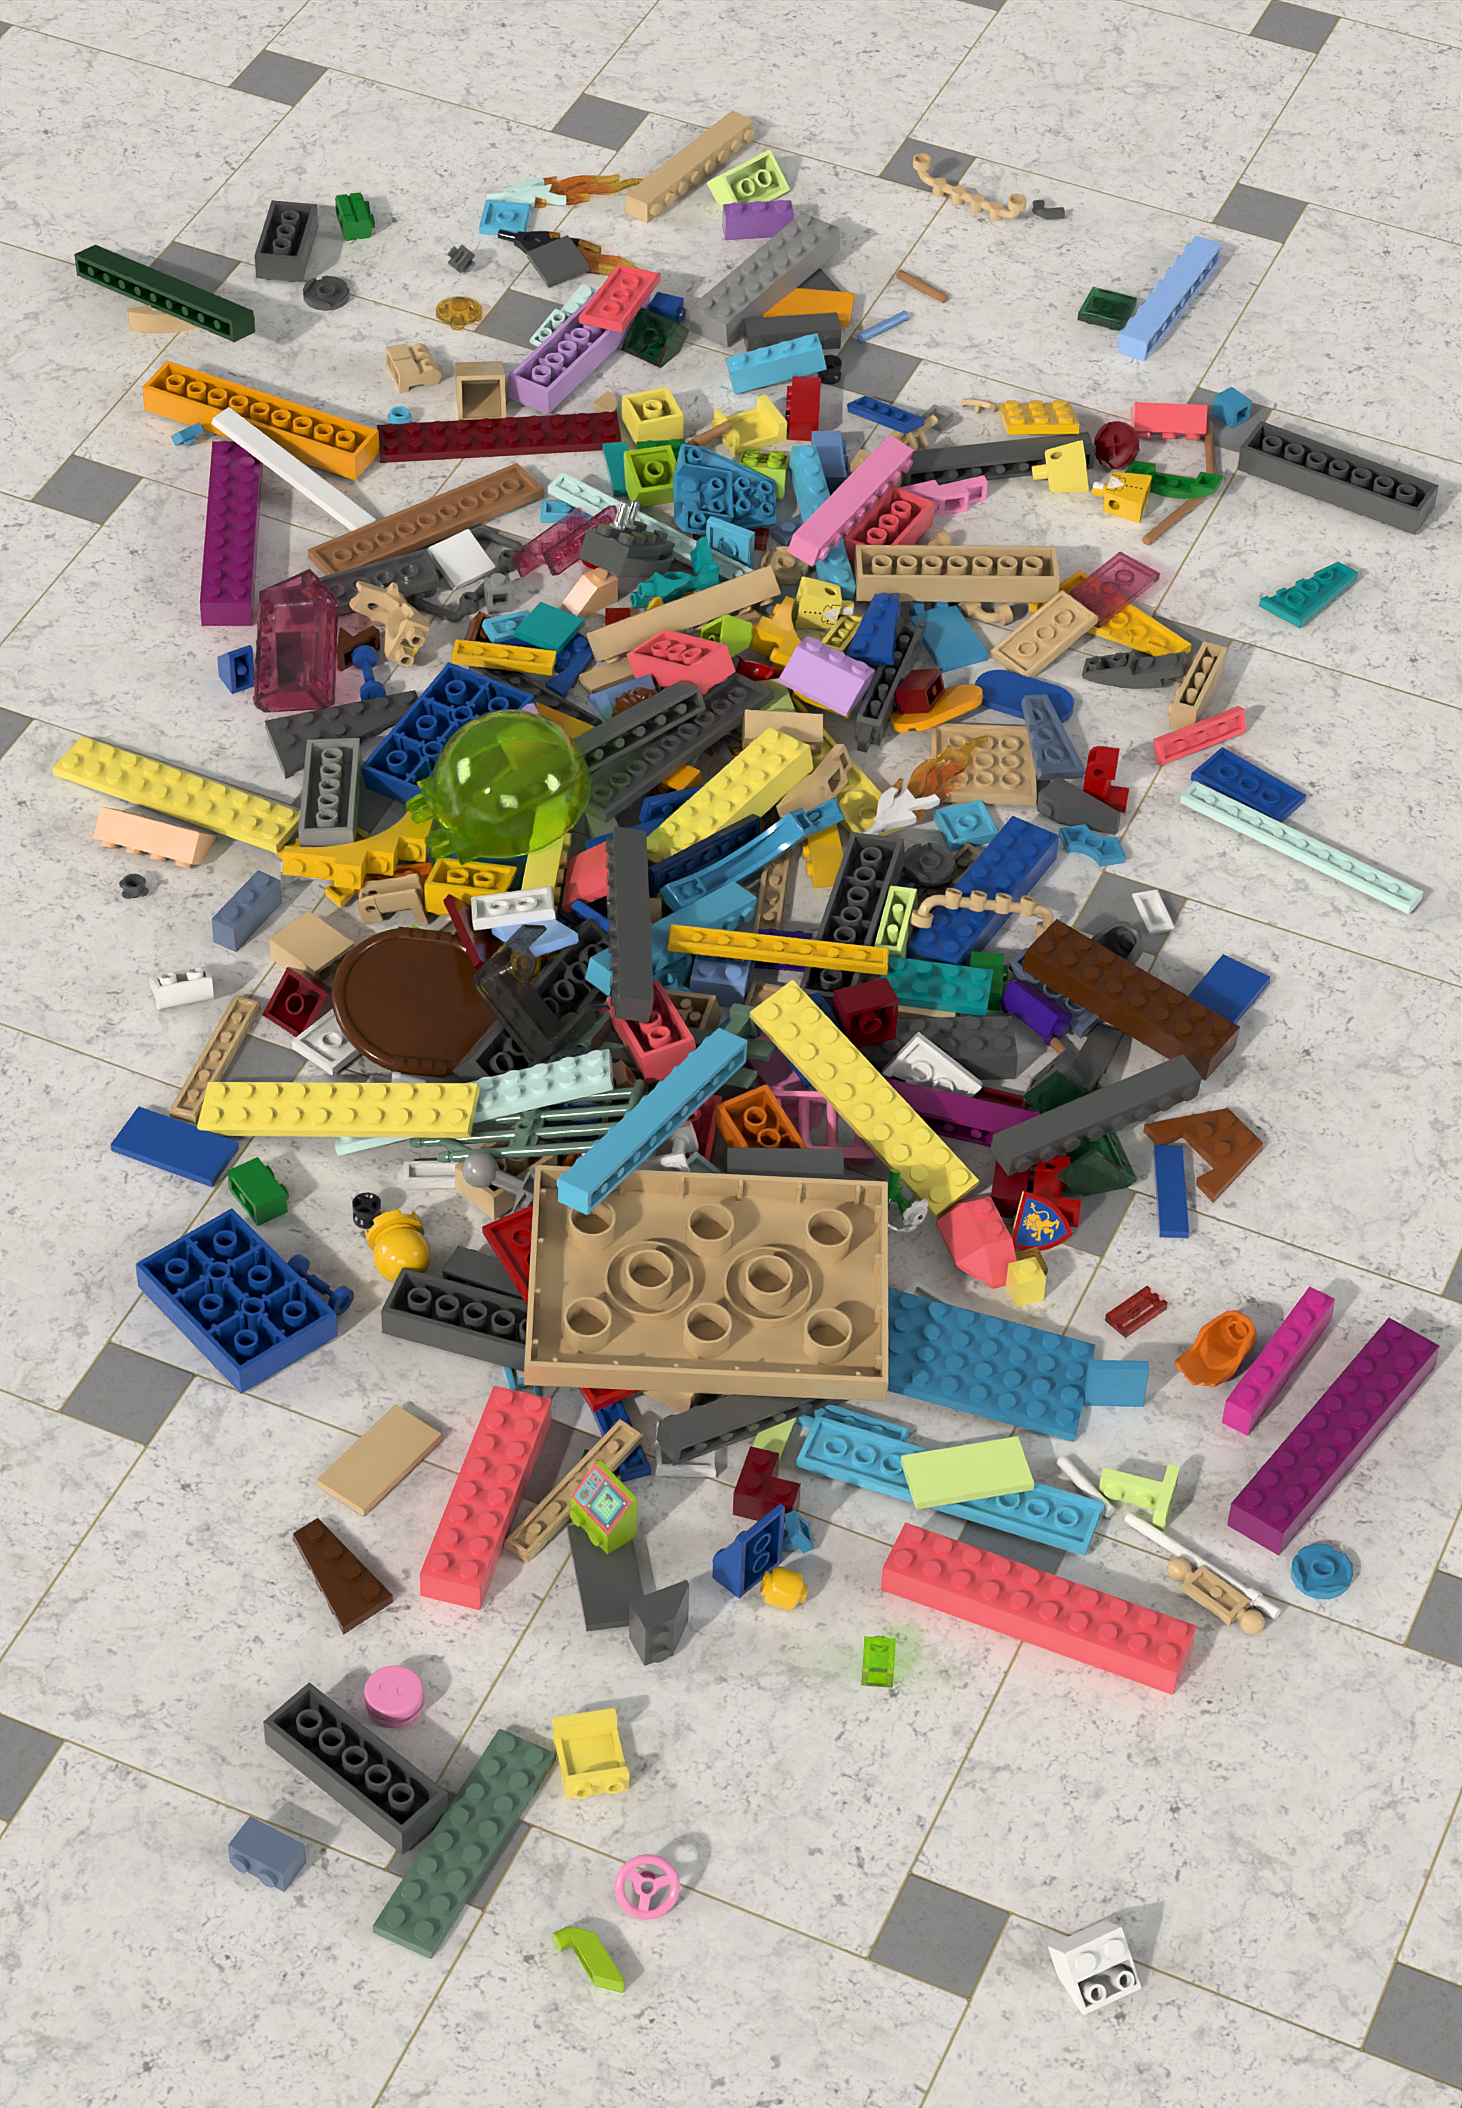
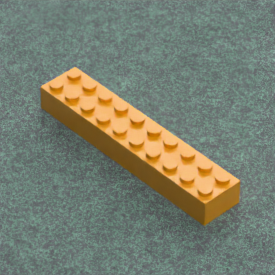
[142,361,379,481]

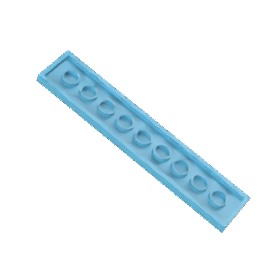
[796,1415,1104,1556]

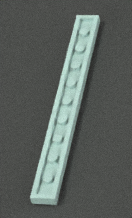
[548,472,754,582]
[1180,781,1423,914]

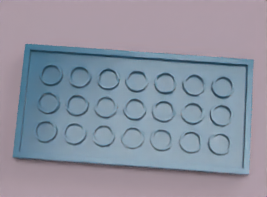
[887,1288,1095,1442]

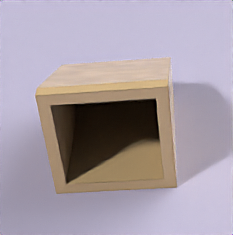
[455,361,506,420]

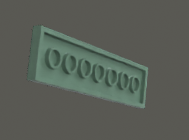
[373,1729,556,1959]

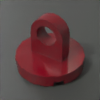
[1094,421,1140,470]

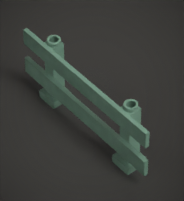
[551,996,778,1089]

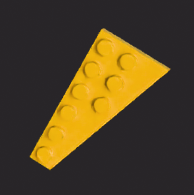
[1028,570,1191,656]

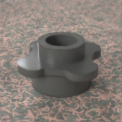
[119,874,149,899]

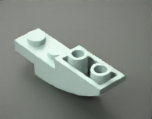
[529,283,597,347]

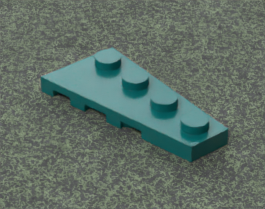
[1259,562,1358,628]

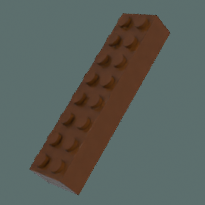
[1022,919,1240,1081]

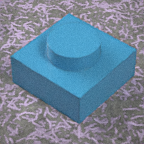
[171,422,203,446]

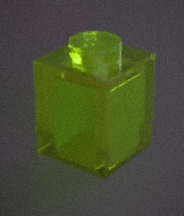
[861,1636,896,1688]

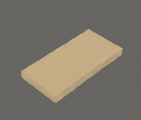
[990,590,1098,678]
[317,1404,442,1516]

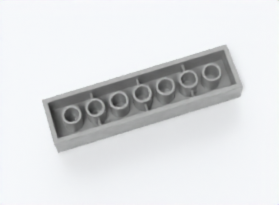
[689,213,840,347]

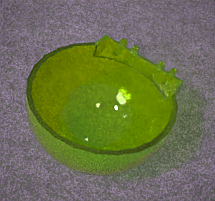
[405,709,591,865]

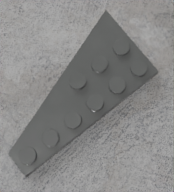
[265,690,418,779]

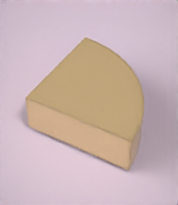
[593,391,617,412]

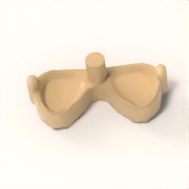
[961,398,995,412]

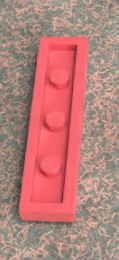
[1153,706,1246,766]

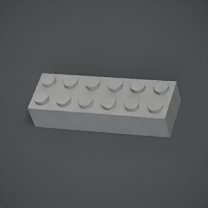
[298,738,362,847]

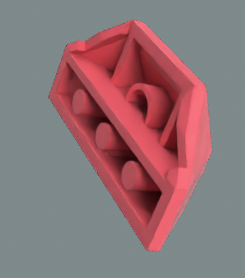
[936,1195,1017,1289]

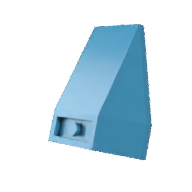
[673,444,777,535]

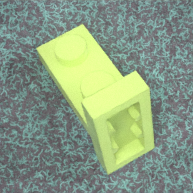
[1099,1464,1180,1531]

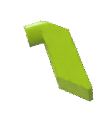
[552,1926,625,1993]

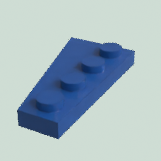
[845,593,901,665]

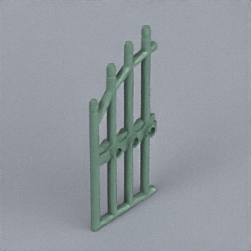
[409,1079,646,1163]

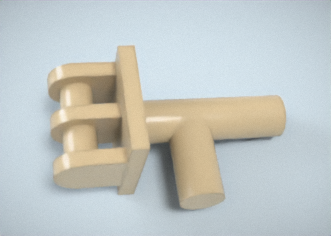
[890,415,938,451]

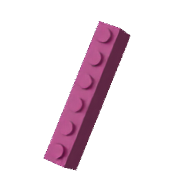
[1222,1286,1335,1436]

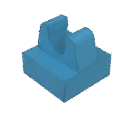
[782,1510,814,1553]

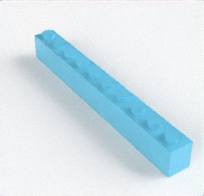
[557,1028,748,1215]

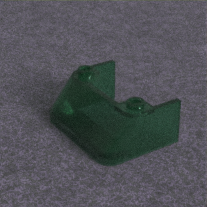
[1022,1070,1137,1196]

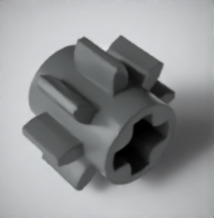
[447,245,476,273]

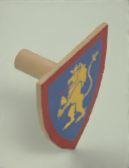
[1011,1191,1073,1252]

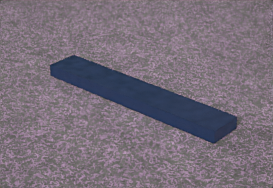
[648,814,760,895]

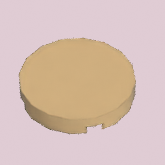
[760,546,810,585]

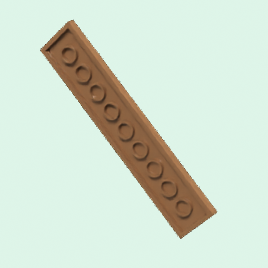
[308,463,544,575]

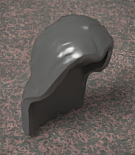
[1092,921,1144,965]

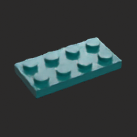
[880,956,993,1016]

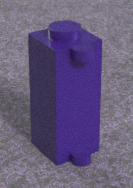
[999,980,1073,1046]

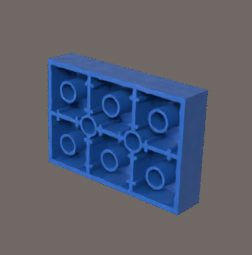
[360,662,538,823]
[135,1208,338,1394]

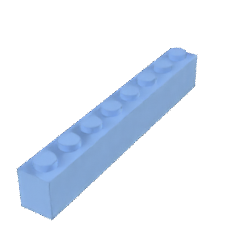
[1117,236,1221,361]

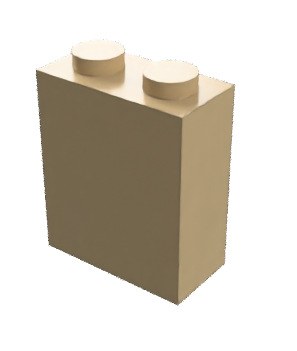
[269,911,355,984]

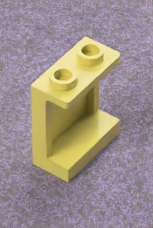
[711,394,787,456]
[552,1708,630,1799]

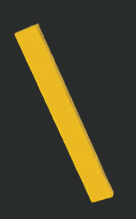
[667,924,889,975]

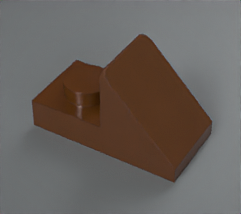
[337,625,380,672]

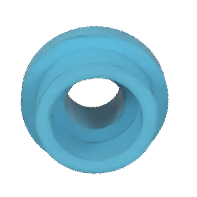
[387,406,412,424]

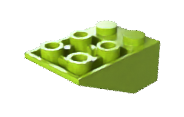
[738,449,790,499]

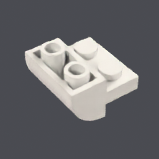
[149,966,214,1010]

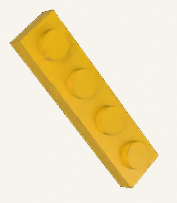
[451,639,556,676]

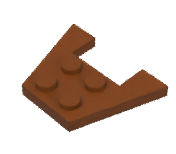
[1143,1108,1263,1203]

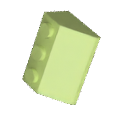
[707,149,790,207]

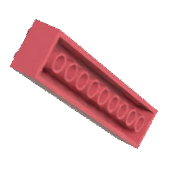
[881,1522,1197,1695]

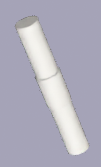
[1057,1456,1115,1517]

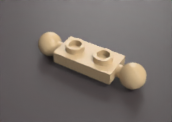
[1167,1557,1265,1635]

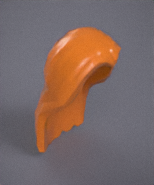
[1175,1310,1257,1387]

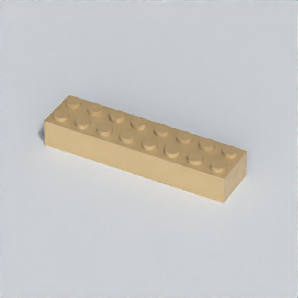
[854,545,1060,603]

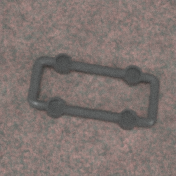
[411,528,524,622]

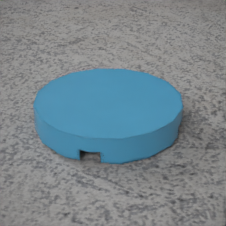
[1291,1544,1353,1600]

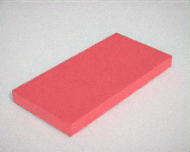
[579,264,661,333]

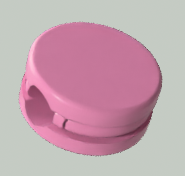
[364,1665,424,1728]

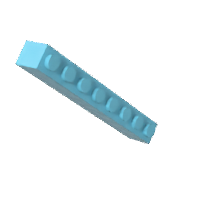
[788,445,856,601]
[585,881,757,996]

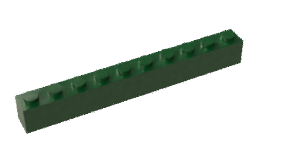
[74,245,255,342]

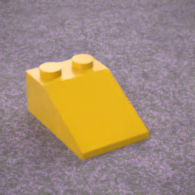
[425,857,517,915]

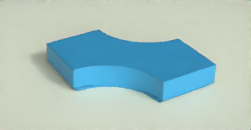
[1059,824,1126,867]

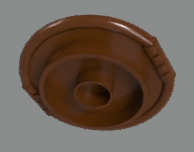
[332,926,511,1078]

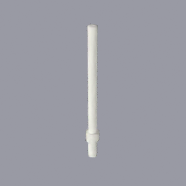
[1124,1512,1281,1619]

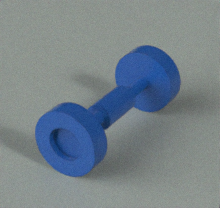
[351,645,386,701]
[287,1254,354,1315]

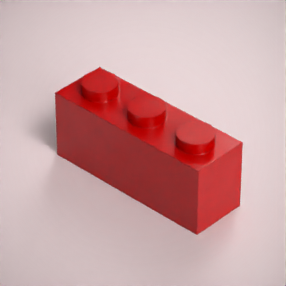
[785,376,821,441]

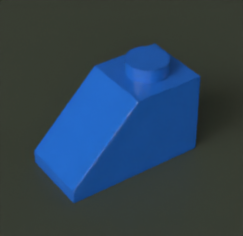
[217,645,255,694]

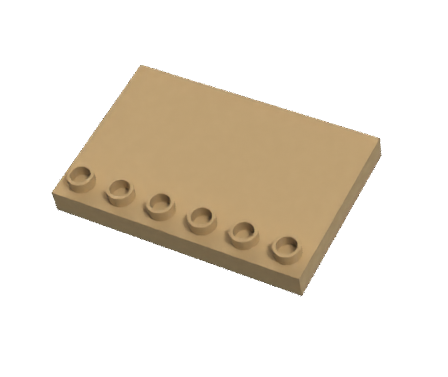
[524,1165,888,1401]

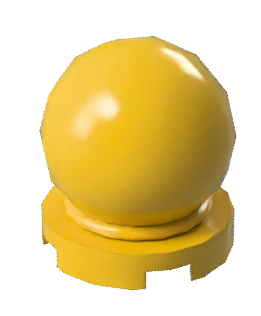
[365,1209,430,1283]

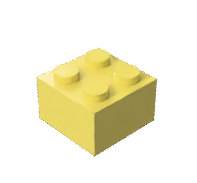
[622,387,684,444]

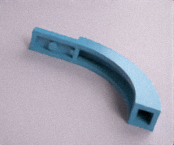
[659,808,817,912]

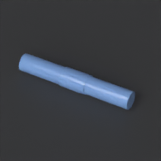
[857,311,909,343]

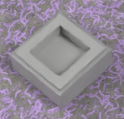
[921,404,954,432]

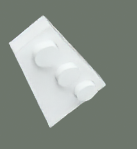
[882,1032,983,1097]

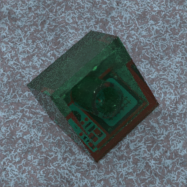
[620,307,690,368]

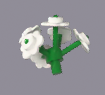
[885,1169,929,1233]

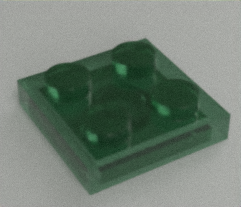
[1077,287,1137,331]

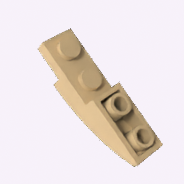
[776,744,853,819]

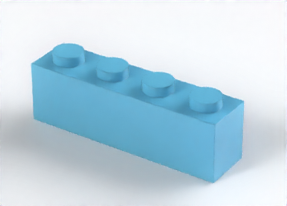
[725,333,827,394]

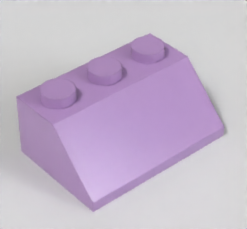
[778,636,875,717]

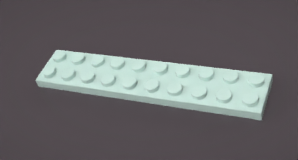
[335,1049,614,1156]

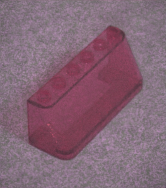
[253,569,338,713]

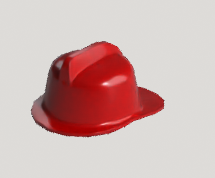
[735,655,782,681]

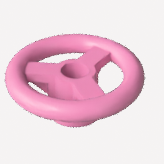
[614,1854,680,1920]

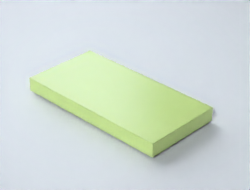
[901,1436,1035,1510]

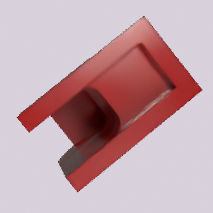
[1083,746,1129,813]
[1033,1155,1081,1227]

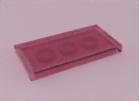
[1067,551,1160,628]

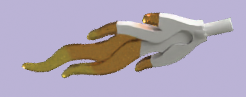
[863,736,988,835]

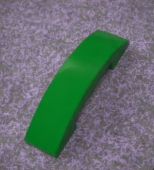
[1125,461,1224,499]

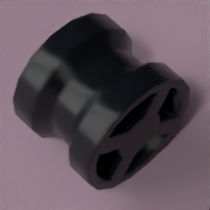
[818,355,842,384]
[352,1192,381,1229]

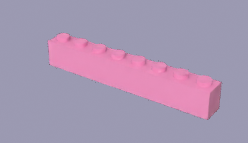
[787,435,914,567]

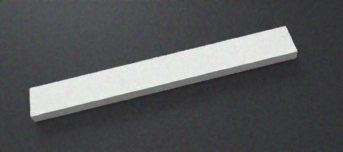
[212,407,377,531]

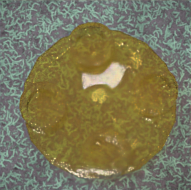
[435,296,482,330]

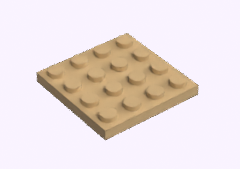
[930,723,1037,806]

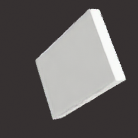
[471,886,556,930]

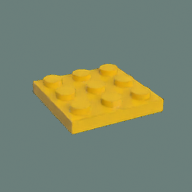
[999,400,1079,435]

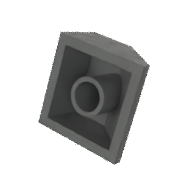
[629,1580,689,1666]

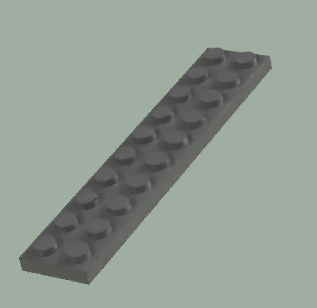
[565,672,774,823]

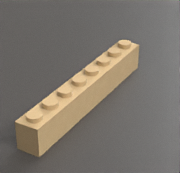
[625,111,754,223]
[586,565,781,664]

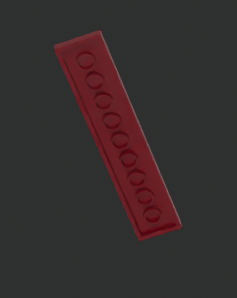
[377,411,622,463]

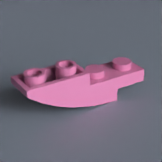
[900,475,988,516]

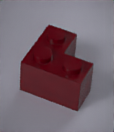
[733,1446,801,1522]

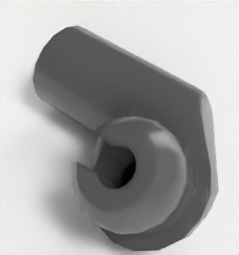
[1032,200,1065,220]

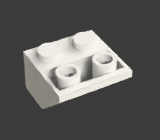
[1048,1920,1142,2015]

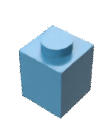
[1212,387,1252,429]

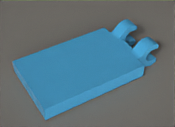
[909,601,989,673]

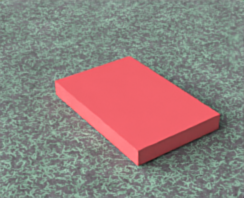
[562,841,609,913]

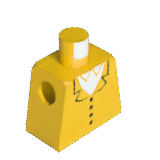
[1092,472,1152,523]

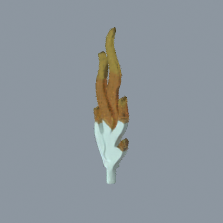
[485,174,644,208]

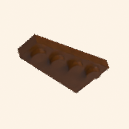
[293,1518,393,1635]

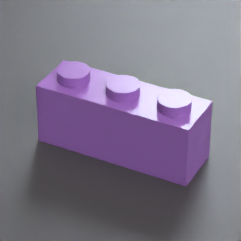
[722,200,794,240]

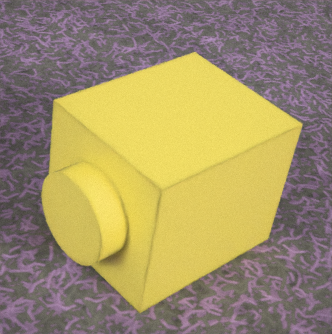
[1006,1257,1046,1307]

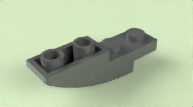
[1082,651,1188,689]

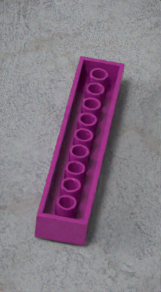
[200,441,263,626]
[1227,1318,1440,1556]

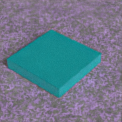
[514,602,584,654]

